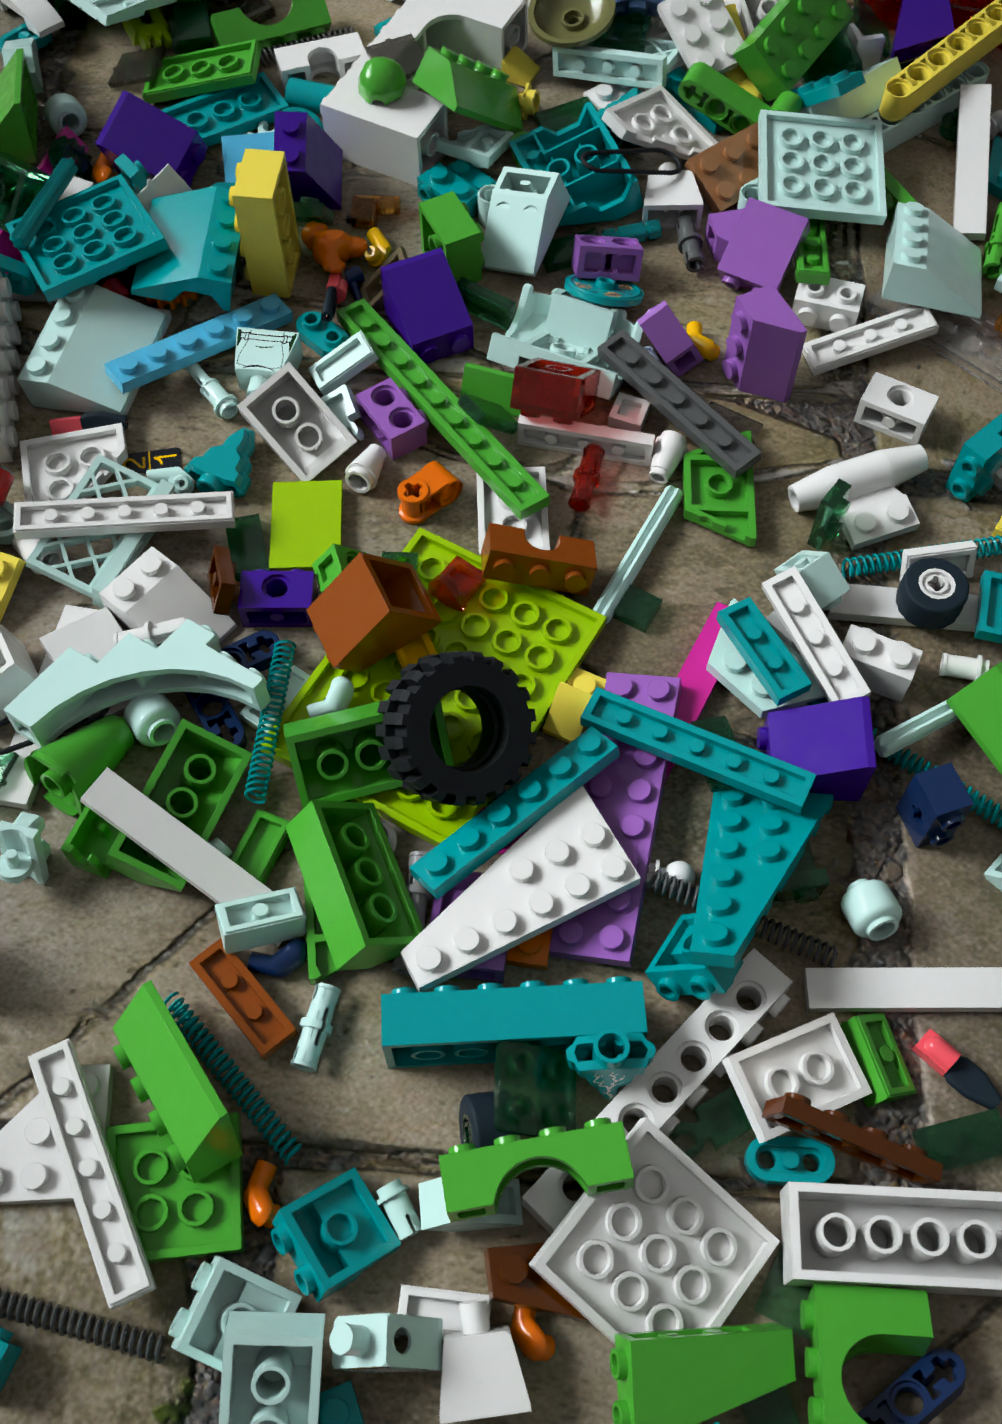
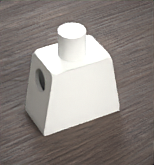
[642,162,704,229]
[439,1299,531,1424]

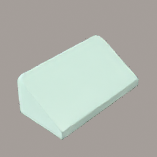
[215,887,306,954]

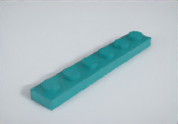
[580,687,817,814]
[409,726,620,900]

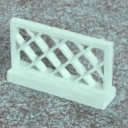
[552,32,681,89]
[26,454,175,609]

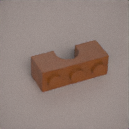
[481,523,597,596]

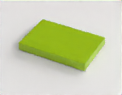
[269,480,343,573]

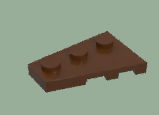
[484,1242,591,1324]

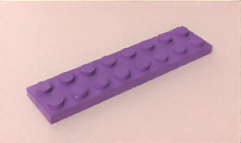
[549,672,682,968]

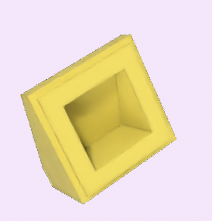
[502,45,540,87]

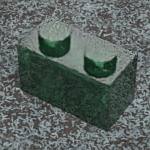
[168,0,214,54]

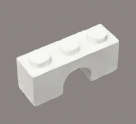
[274,32,365,93]

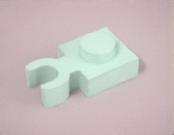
[321,384,364,441]

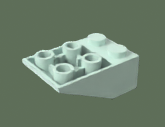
[482,166,570,277]

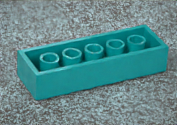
[381,976,648,1069]

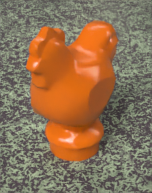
[301,221,368,274]

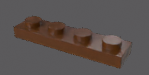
[762,1092,944,1185]

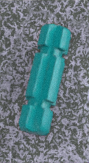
[601,219,662,242]

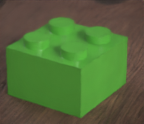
[418,191,485,289]

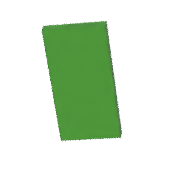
[142,39,262,104]

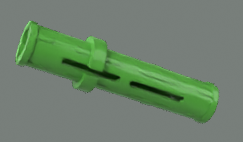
[982,202,1002,279]

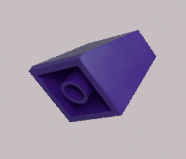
[890,0,955,63]
[95,90,208,187]
[274,111,343,210]
[380,248,474,364]
[757,696,876,801]

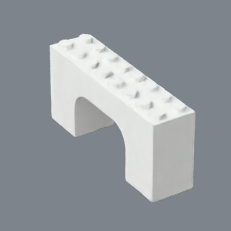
[320,0,528,187]

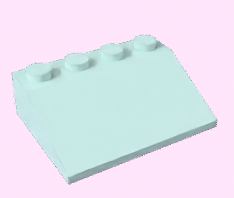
[882,202,982,319]
[17,284,168,415]

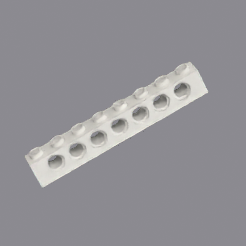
[522,948,793,1234]

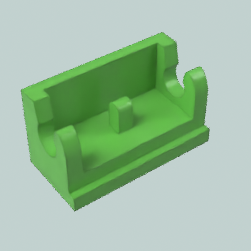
[61,806,120,879]

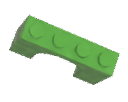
[800,1282,934,1424]

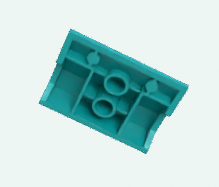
[509,101,644,226]
[131,186,241,312]

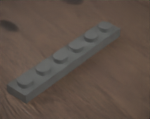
[598,329,762,479]

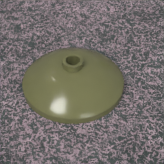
[528,0,616,48]

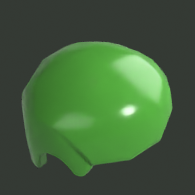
[358,56,407,105]

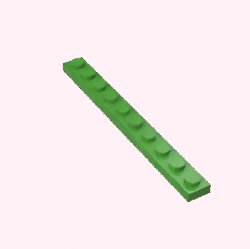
[336,298,550,520]

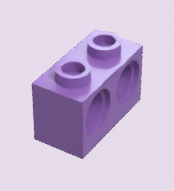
[571,234,644,282]
[356,377,429,461]

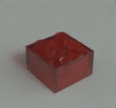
[510,357,601,425]

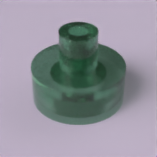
[939,108,959,142]

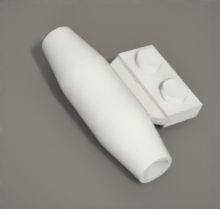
[788,444,928,551]

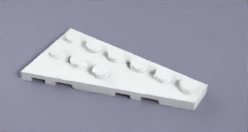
[400,786,641,992]

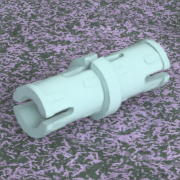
[290,983,341,1073]

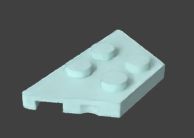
[706,598,828,718]

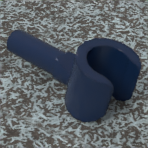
[344,265,365,302]

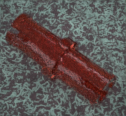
[568,444,605,512]

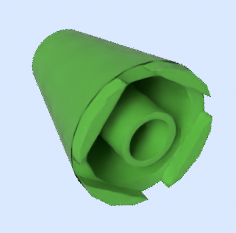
[24,714,134,816]

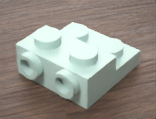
[168,1256,302,1372]

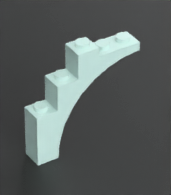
[3,618,271,748]

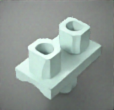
[0,812,51,885]

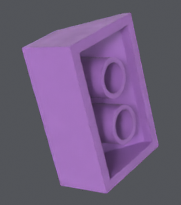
[722,284,808,403]

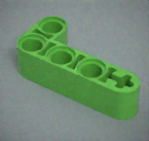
[678,62,803,134]

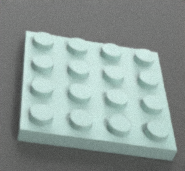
[758,109,887,225]

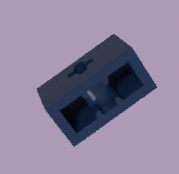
[896,762,974,848]

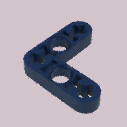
[184,630,283,749]
[857,1348,966,1424]

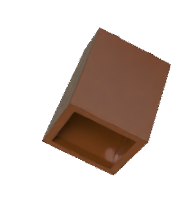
[306,552,442,672]

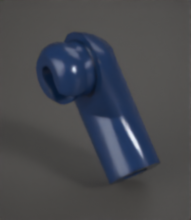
[247,938,308,978]

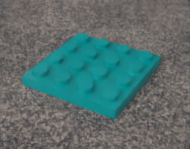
[5,174,169,302]

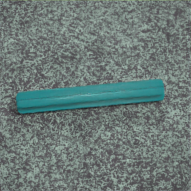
[10,158,78,249]

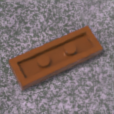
[189,938,298,1061]

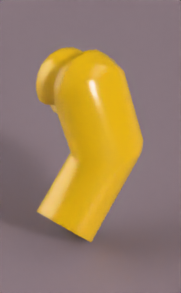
[364,227,392,267]
[686,321,720,361]

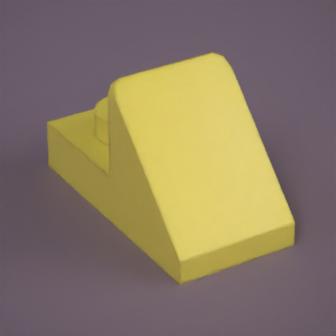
[543,667,606,743]

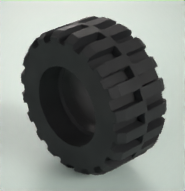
[375,651,537,807]

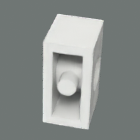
[854,372,939,445]

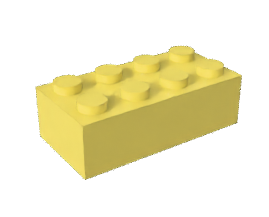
[229,148,301,298]

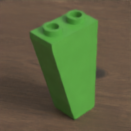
[610,1322,796,1424]

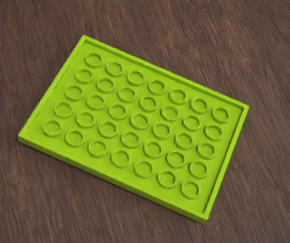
[261,527,607,847]

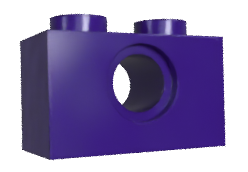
[237,569,318,627]

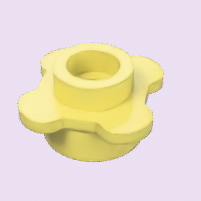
[518,83,540,121]

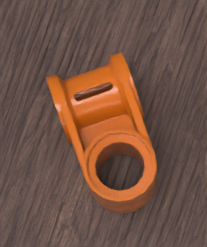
[397,461,463,525]

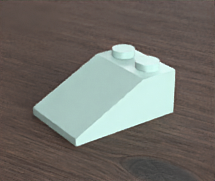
[219,1311,325,1424]

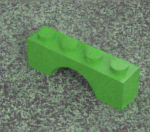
[210,0,332,50]
[438,1118,634,1223]

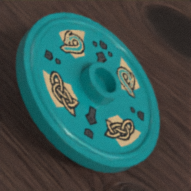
[564,274,644,307]

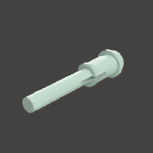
[185,363,239,419]

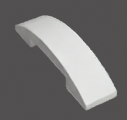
[0,0,65,38]

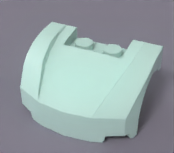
[487,283,643,400]

